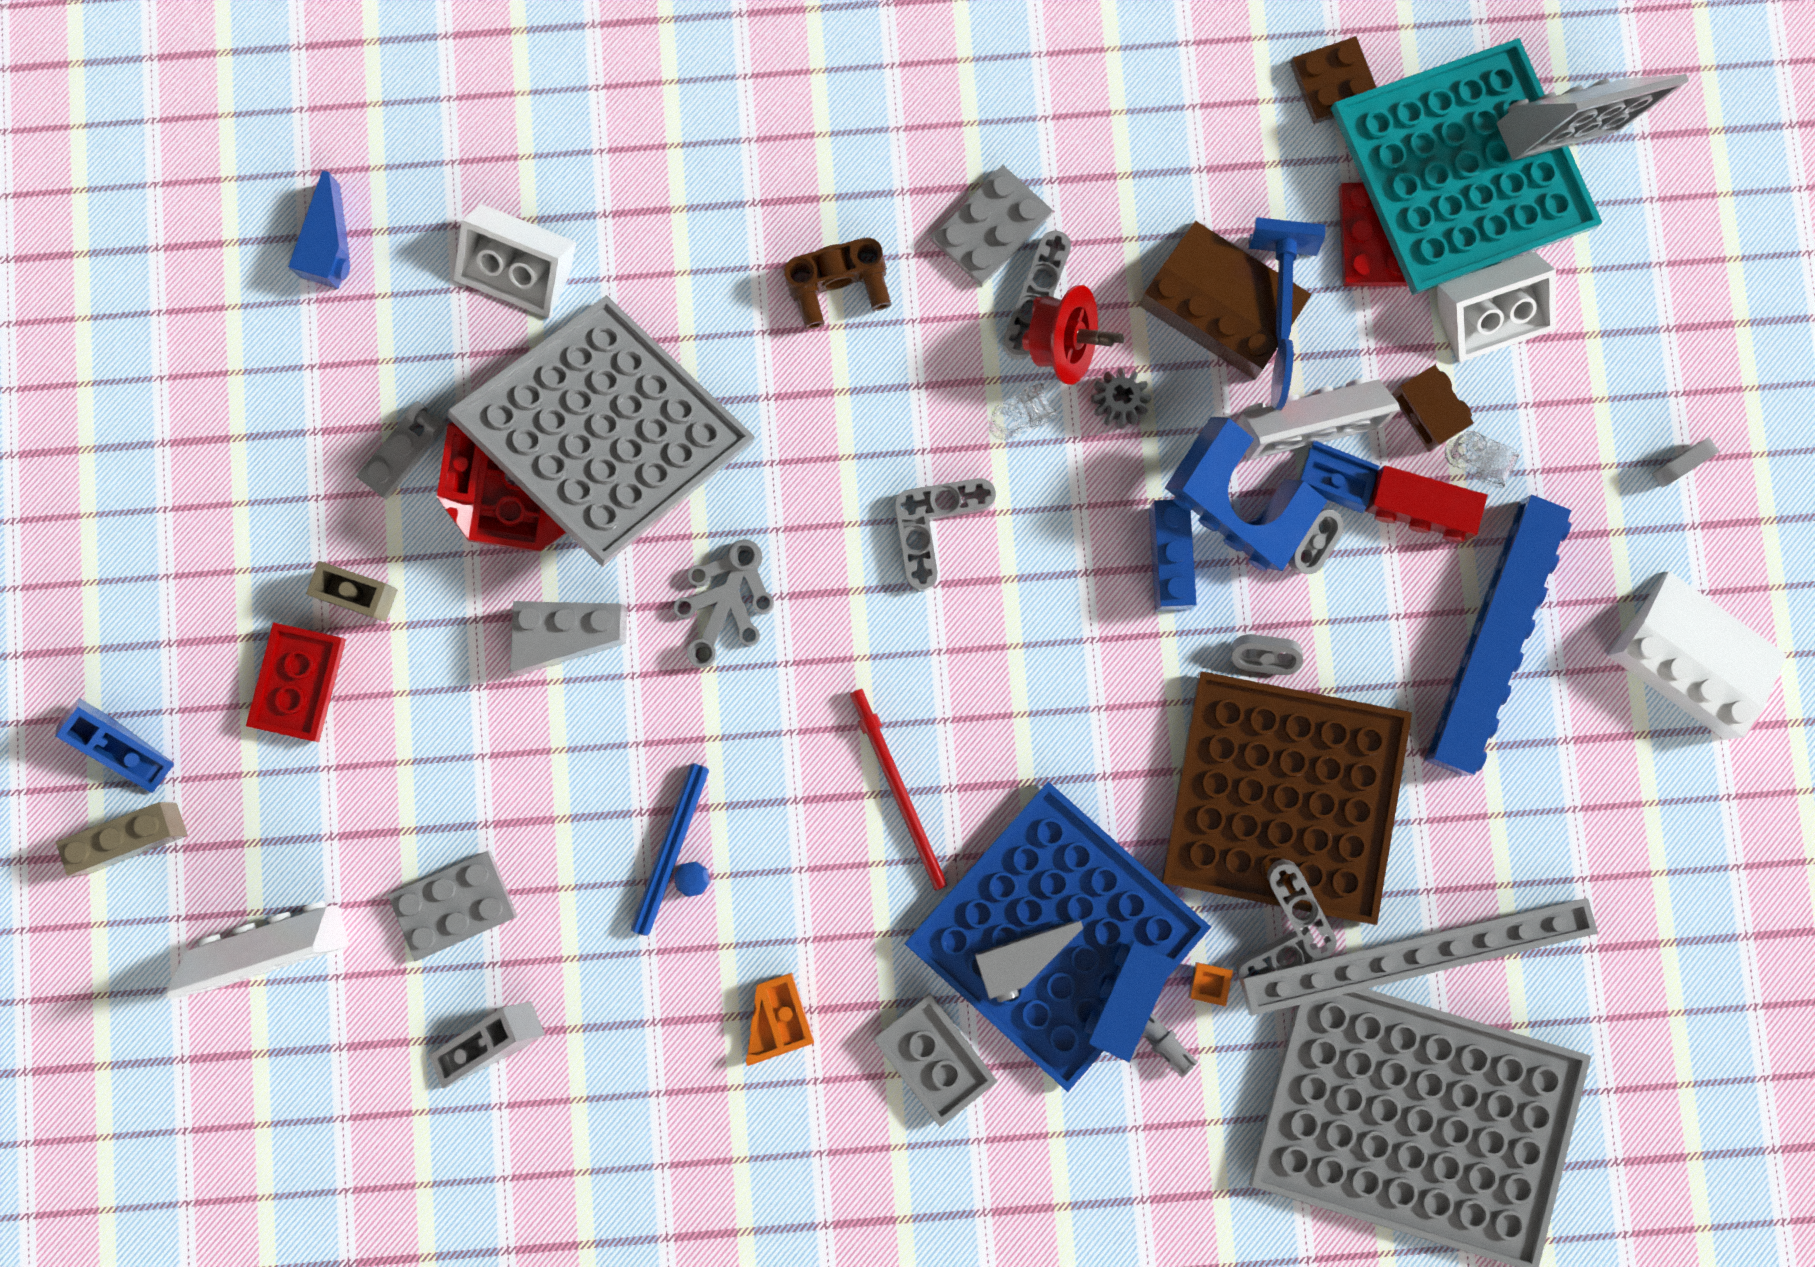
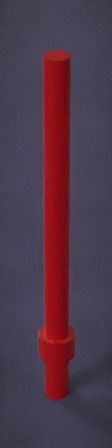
[850,688,948,891]

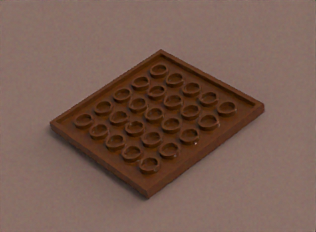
[1161,671,1412,925]

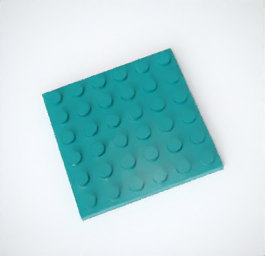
[1331,38,1603,296]

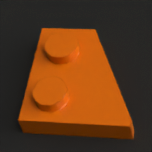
[746,972,815,1066]

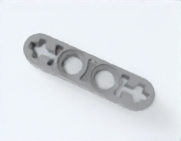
[1003,230,1071,360]

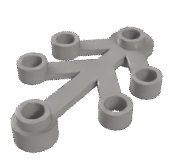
[673,539,774,668]

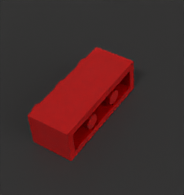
[1365,465,1488,543]

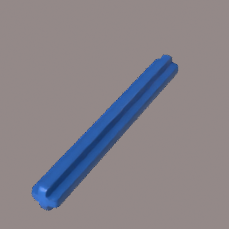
[631,763,709,936]

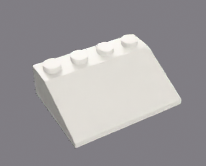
[1607,571,1787,740]
[165,901,350,1000]

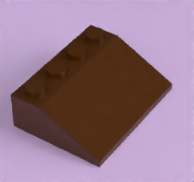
[1139,220,1312,380]

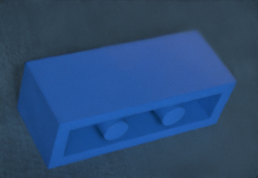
[1149,500,1197,612]
[1083,940,1175,1063]

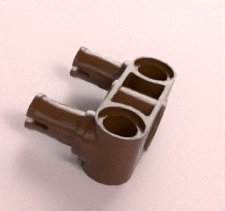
[784,237,892,330]

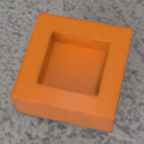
[1188,962,1233,1007]

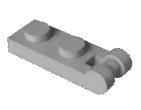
[356,401,447,500]

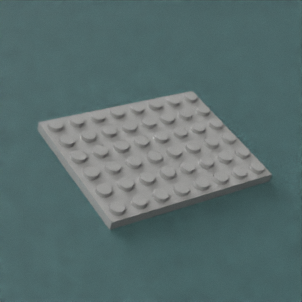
[1249,989,1591,1267]

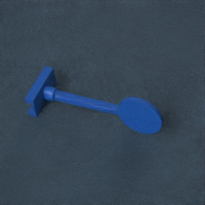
[1248,217,1326,411]

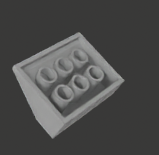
[1497,74,1689,161]

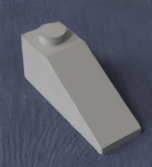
[974,919,1083,1002]
[429,1001,545,1089]

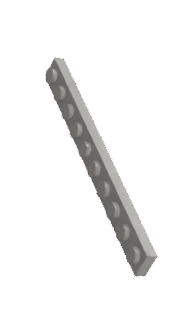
[1240,898,1599,1016]

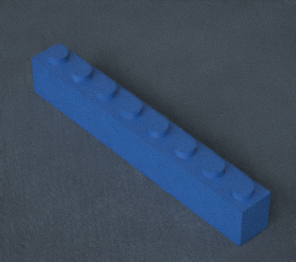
[1424,494,1572,776]

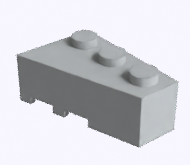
[510,601,628,676]

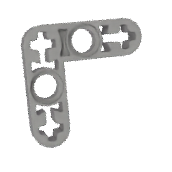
[895,478,996,592]
[1236,859,1337,984]

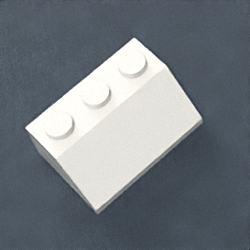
[454,204,576,318]
[1437,251,1556,363]

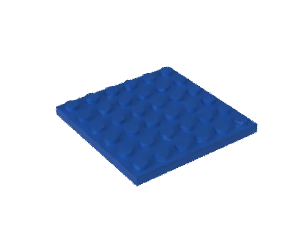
[904,781,1211,1092]

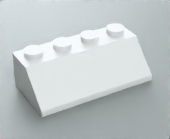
[1237,378,1400,461]

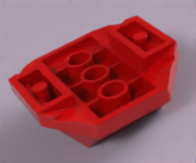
[437,422,566,553]

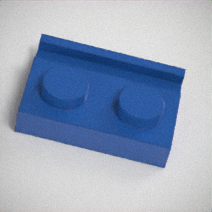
[1299,440,1380,513]

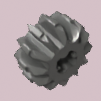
[1091,368,1151,429]

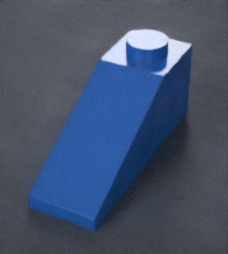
[288,170,350,289]
[55,698,175,794]

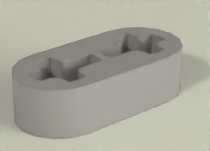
[1652,437,1719,488]

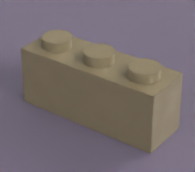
[56,802,188,876]

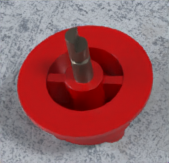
[1022,285,1124,385]

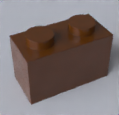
[1392,364,1474,452]

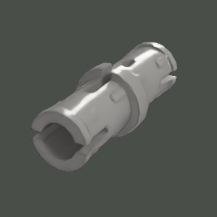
[1142,1013,1198,1078]

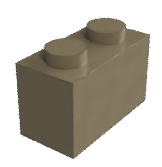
[306,561,398,622]

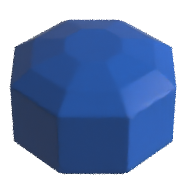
[674,861,711,897]

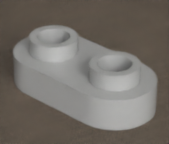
[1288,509,1344,574]
[1231,634,1303,675]

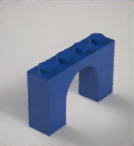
[1165,417,1327,572]

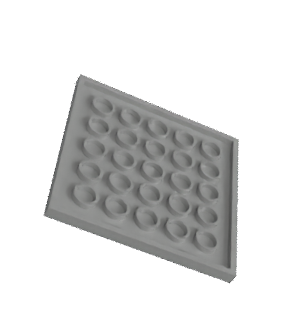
[448,295,755,567]

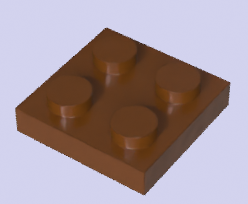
[1290,36,1377,124]

